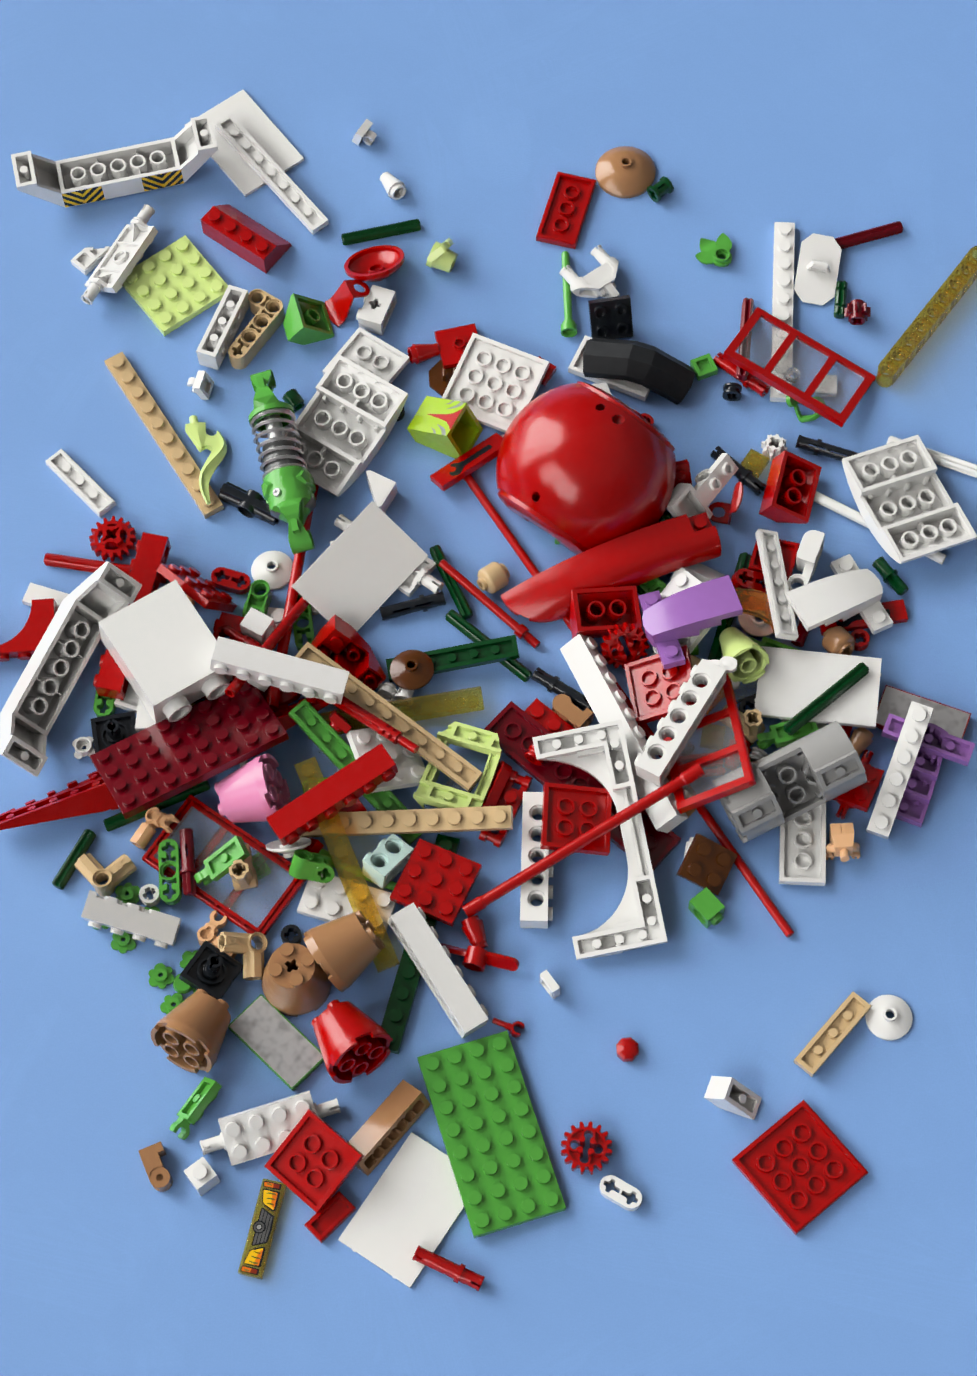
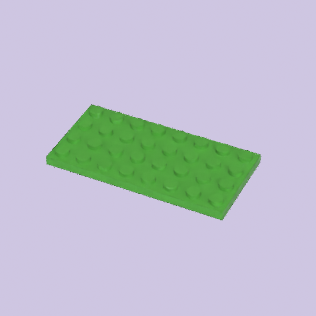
[417,1031,566,1239]

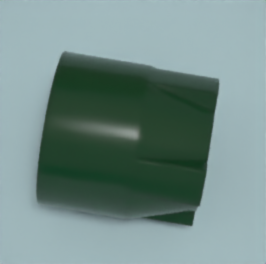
[282,389,304,412]

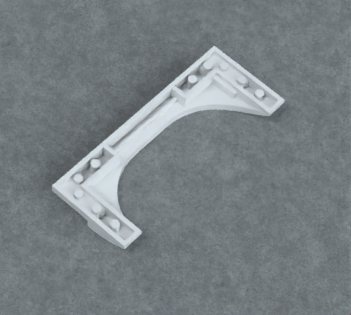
[532,719,668,960]

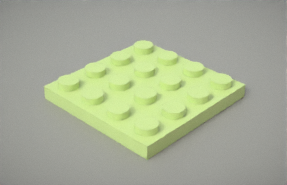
[122,235,228,336]

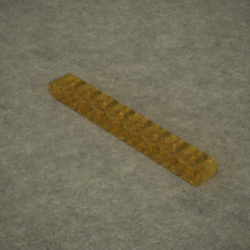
[876,246,977,387]

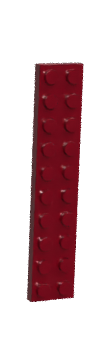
[484,701,681,871]

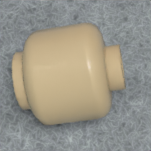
[477,562,510,594]

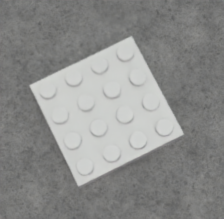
[442,333,550,433]

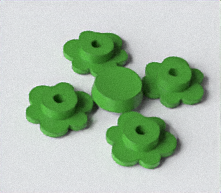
[93,882,160,954]
[148,950,198,1015]

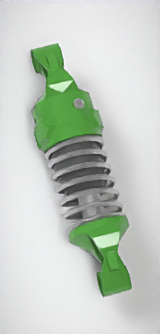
[248,369,316,554]

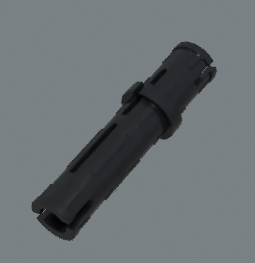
[795,435,858,461]
[710,446,766,496]
[380,591,446,621]
[531,667,591,710]

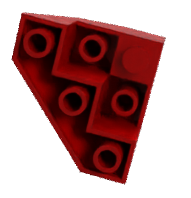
[311,615,386,691]

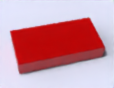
[304,1191,356,1244]

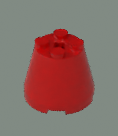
[311,999,393,1084]

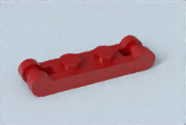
[479,770,533,848]

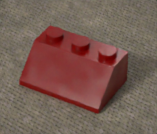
[759,450,822,524]
[570,585,642,639]

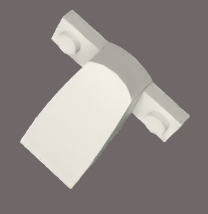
[786,554,894,635]

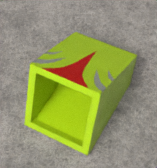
[407,396,483,459]

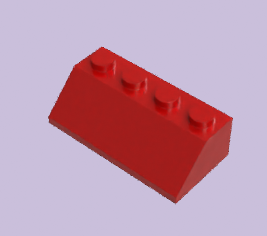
[201,204,292,273]

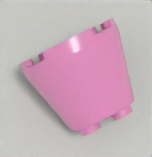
[214,753,291,823]

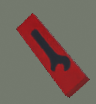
[430,432,503,491]
[819,599,908,636]

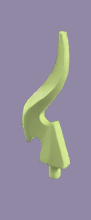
[185,415,227,505]

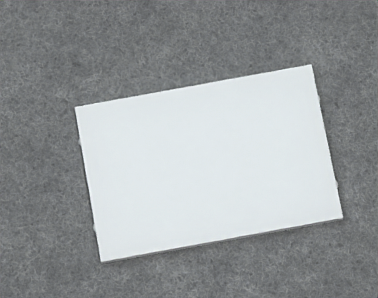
[185,90,304,197]
[291,501,428,631]
[754,646,882,729]
[338,1132,464,1288]

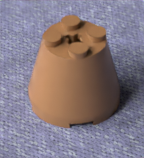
[303,910,386,992]
[262,942,332,1017]
[151,989,231,1073]

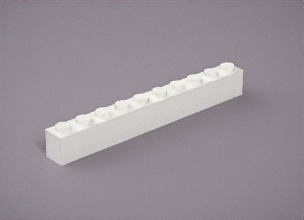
[560,633,688,833]

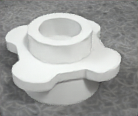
[72,736,95,759]

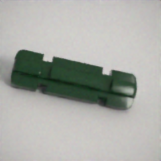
[834,280,848,319]

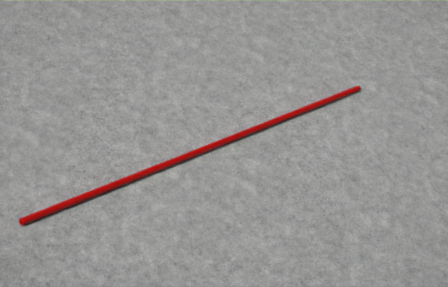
[464,474,794,938]

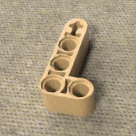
[228,289,285,370]

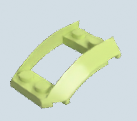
[413,721,502,809]

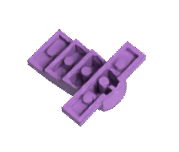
[638,575,743,670]
[881,713,975,827]

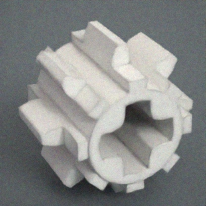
[761,434,787,461]

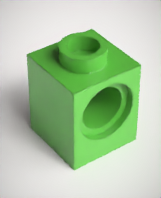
[688,887,725,928]

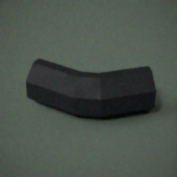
[583,338,695,405]

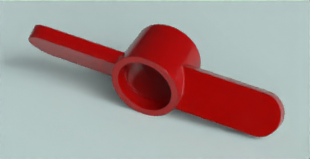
[440,943,519,972]

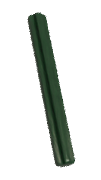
[445,610,532,682]
[783,662,869,736]
[103,780,210,831]

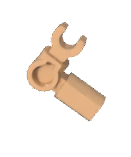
[130,807,180,850]
[197,910,237,958]

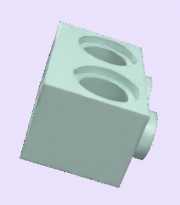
[362,833,414,889]

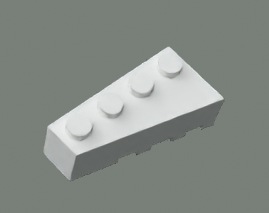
[81,890,182,949]

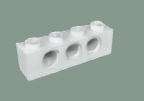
[196,285,249,370]

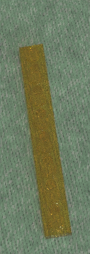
[309,686,484,739]

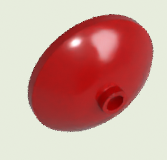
[344,245,405,282]

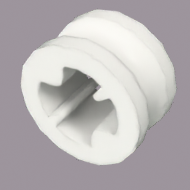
[139,884,161,907]

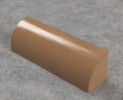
[348,1080,430,1176]

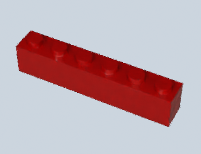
[266,744,398,846]

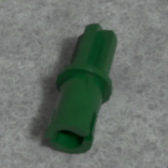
[872,556,908,595]

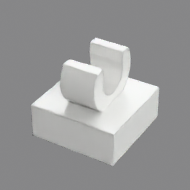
[352,119,377,146]
[187,371,214,400]

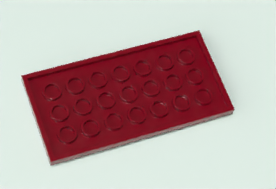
[90,682,289,820]

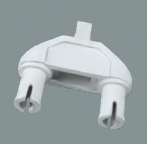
[559,245,620,298]

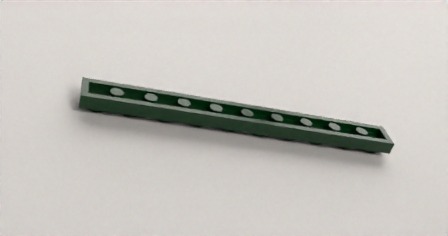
[381,834,460,1054]

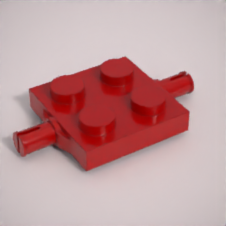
[832,750,884,819]

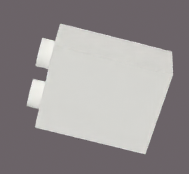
[98,580,233,723]

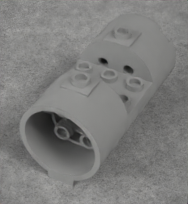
[713,721,867,843]

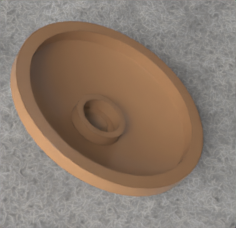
[595,146,656,198]

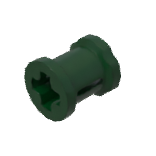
[647,176,674,203]

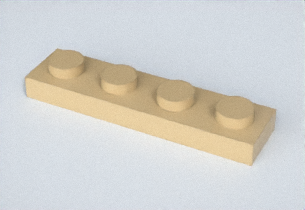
[794,991,871,1077]

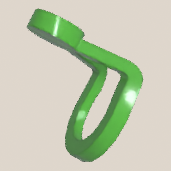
[786,396,825,422]

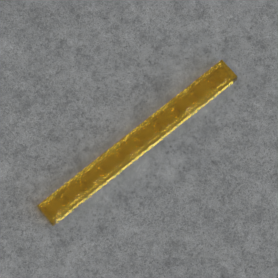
[294,756,400,973]

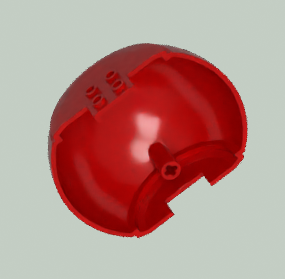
[496,381,676,555]

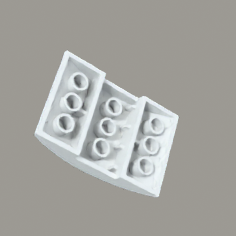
[284,354,408,497]
[842,435,977,564]

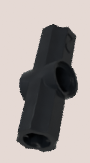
[218,482,280,526]

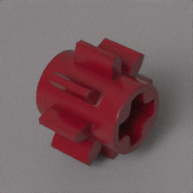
[844,299,871,325]

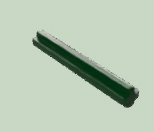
[341,219,421,245]
[430,545,473,619]

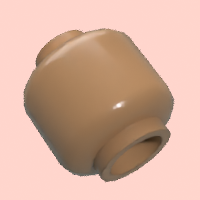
[822,626,855,655]

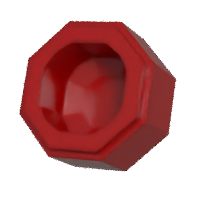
[616,1037,639,1062]

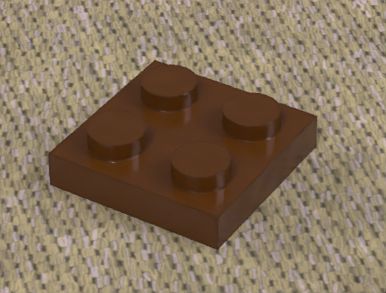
[676,834,738,895]

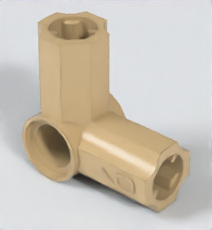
[719,706,766,746]
[229,844,258,891]
[74,853,137,897]
[218,932,268,980]

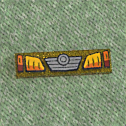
[238,1179,287,1279]

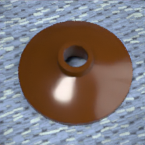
[390,650,434,690]

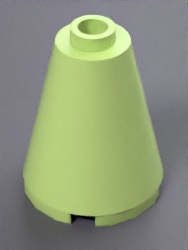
[719,627,769,684]

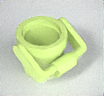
[426,238,458,273]

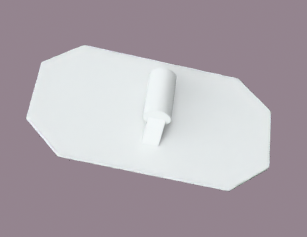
[794,233,842,306]

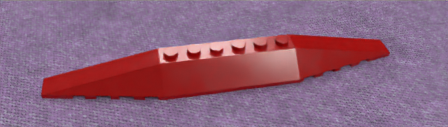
[0,698,329,830]

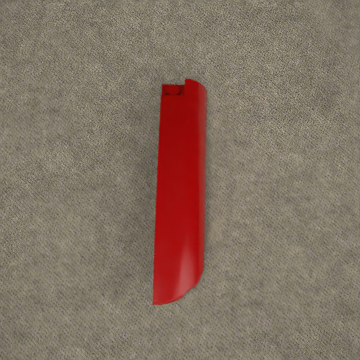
[501,512,722,622]

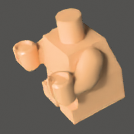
[826,822,860,862]

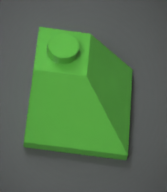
[283,293,334,345]

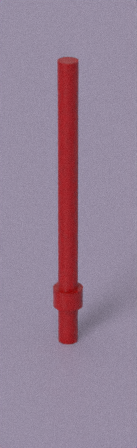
[438,559,541,649]

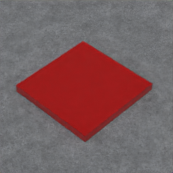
[732,1100,868,1235]

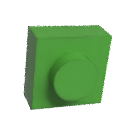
[690,353,718,381]

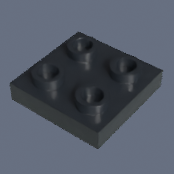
[588,295,633,339]
[91,711,138,753]
[179,940,243,999]

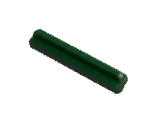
[52,829,96,890]

